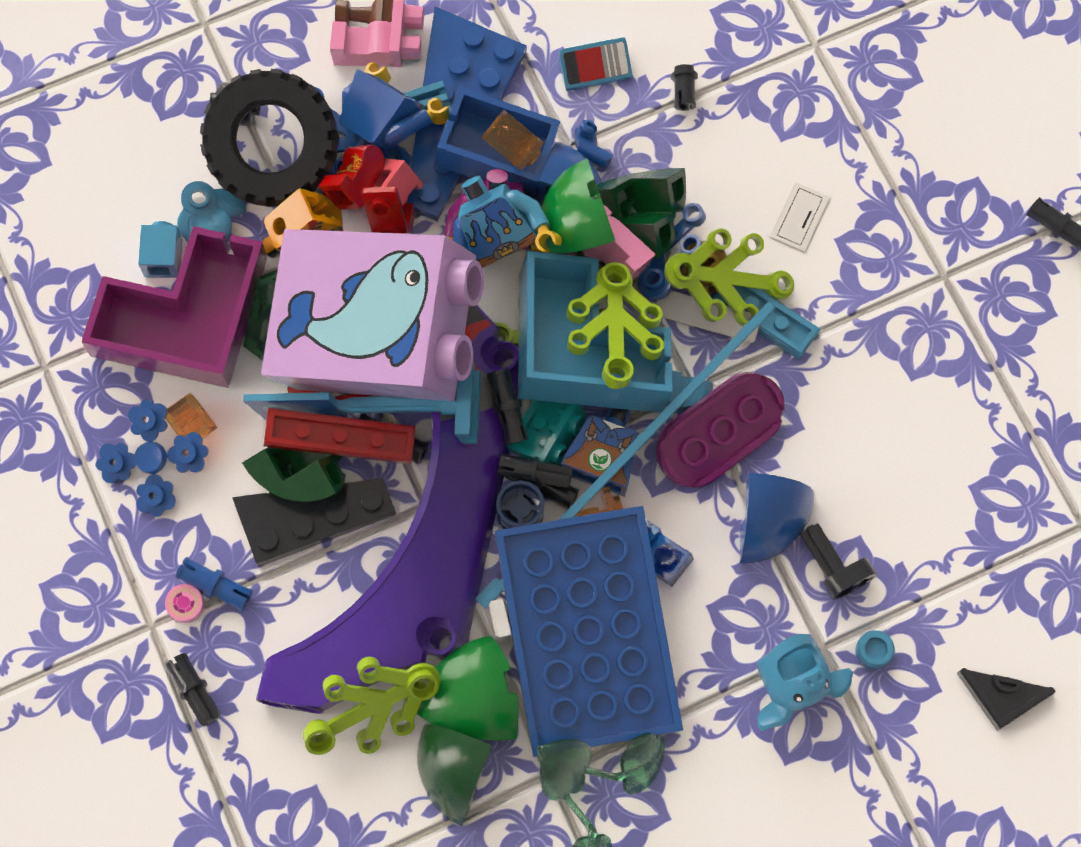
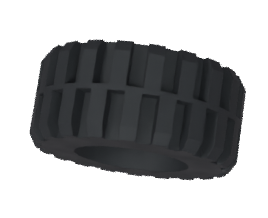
[200,68,339,207]

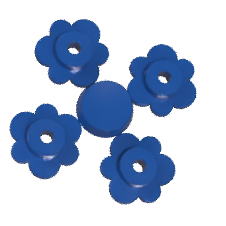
[95,399,209,517]

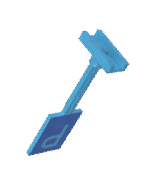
[243,362,481,444]

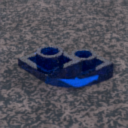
[646,519,694,587]

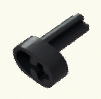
[800,523,877,600]

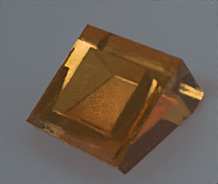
[165,393,218,439]

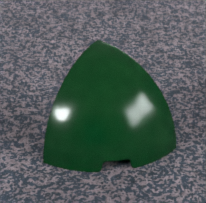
[597,168,686,258]
[242,447,346,502]
[417,724,492,827]

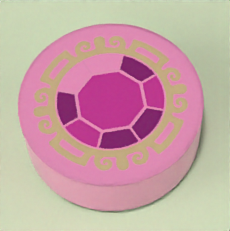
[165,584,204,623]

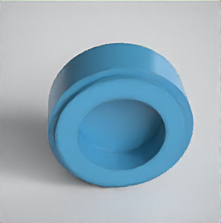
[855,630,895,670]

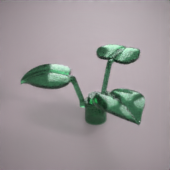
[536,732,665,847]

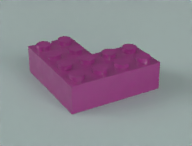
[81,226,267,388]

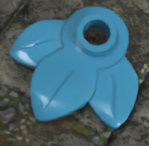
[177,181,246,243]

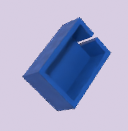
[434,86,560,199]

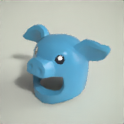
[756,634,853,731]

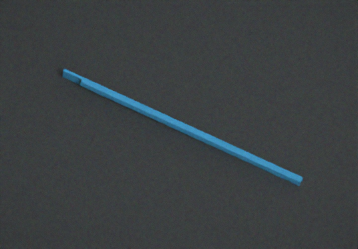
[475,301,775,609]

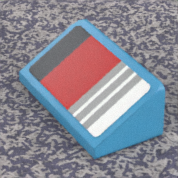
[558,37,633,91]

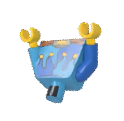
[453,176,562,268]

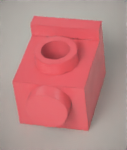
[374,158,424,206]

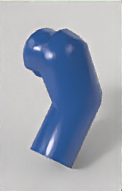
[574,120,613,169]

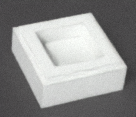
[489,598,511,644]

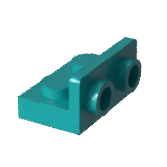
[507,400,586,464]

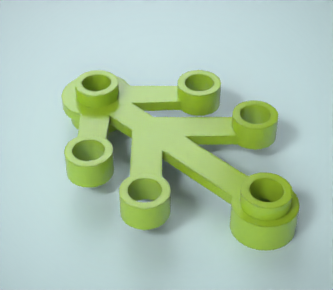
[664,228,794,326]
[566,262,664,389]
[303,657,440,755]

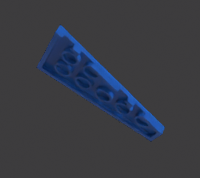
[406,6,527,222]

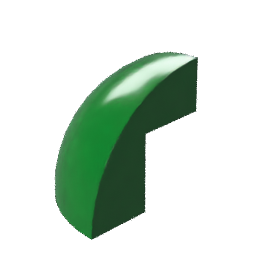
[541,158,616,254]
[416,636,519,741]

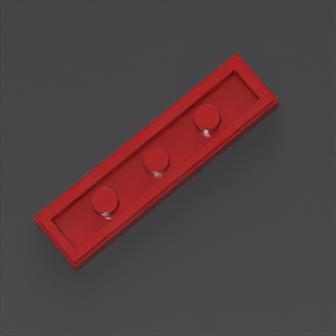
[263,408,416,464]

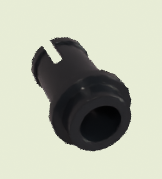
[671,64,698,111]

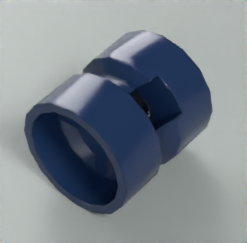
[496,480,545,529]

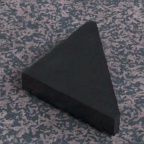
[957,668,1056,731]

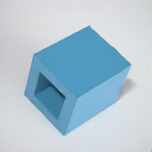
[138,221,183,278]

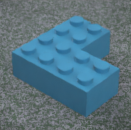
[518,251,673,413]

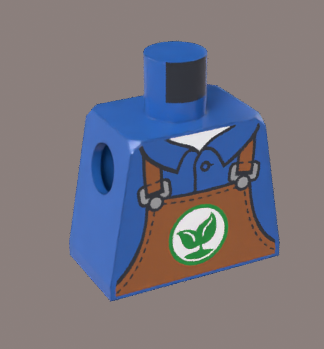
[561,408,638,497]

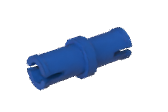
[175,557,253,612]

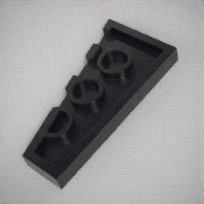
[232,478,396,567]

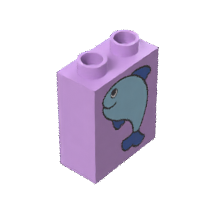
[261,229,484,402]

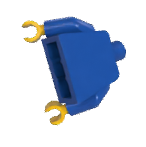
[339,62,450,150]

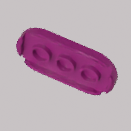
[656,372,785,487]

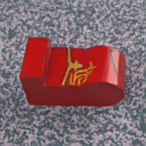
[319,145,385,210]

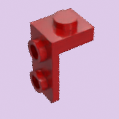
[361,187,415,234]

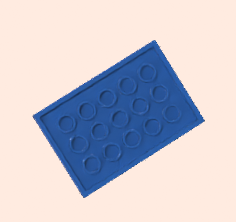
[494,506,683,757]

